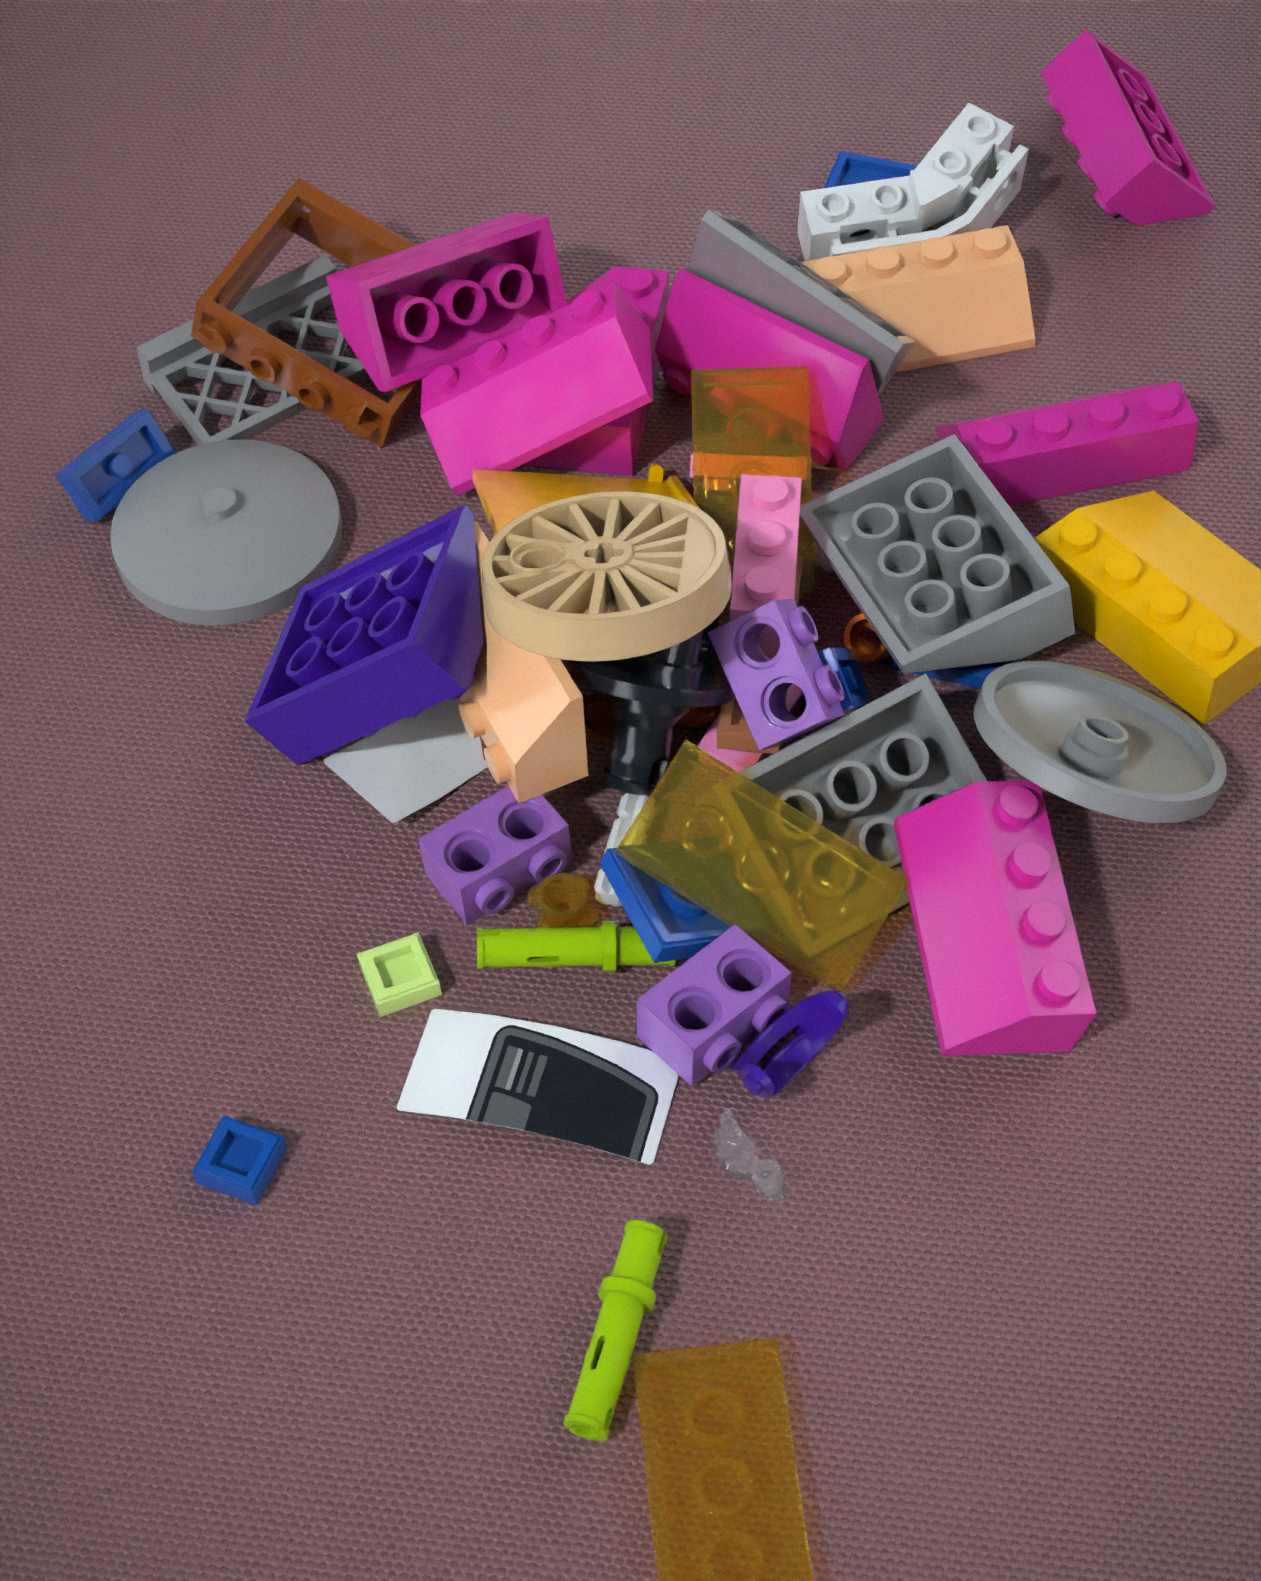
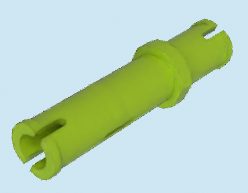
[477,920,676,973]
[563,1220,668,1441]

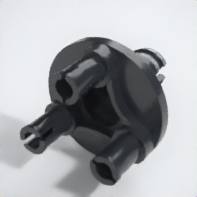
[563,615,736,795]

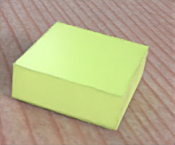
[357,932,442,1017]

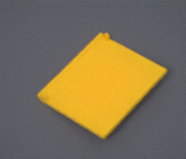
[472,463,701,538]

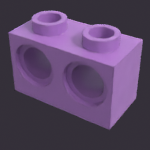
[707,599,846,751]
[418,786,573,925]
[637,924,792,1087]

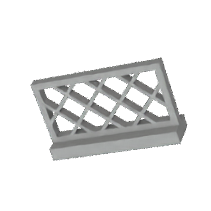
[137,254,369,445]

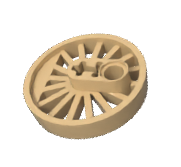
[482,491,732,661]

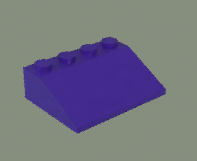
[244,504,483,765]

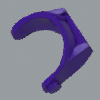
[730,990,850,1101]

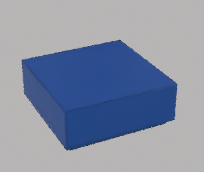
[192,1115,288,1205]

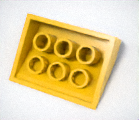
[1034,490,1261,725]

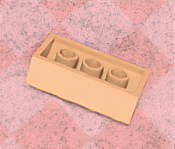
[801,225,1036,373]
[458,521,589,803]

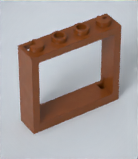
[191,177,425,448]

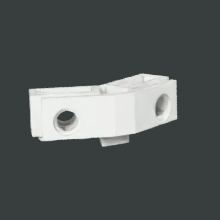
[797,103,1029,261]

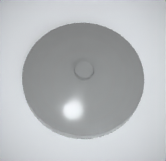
[110,439,343,626]
[973,661,1227,823]

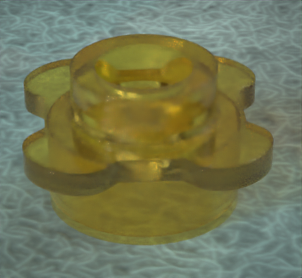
[527,873,599,928]

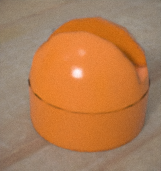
[844,613,890,662]

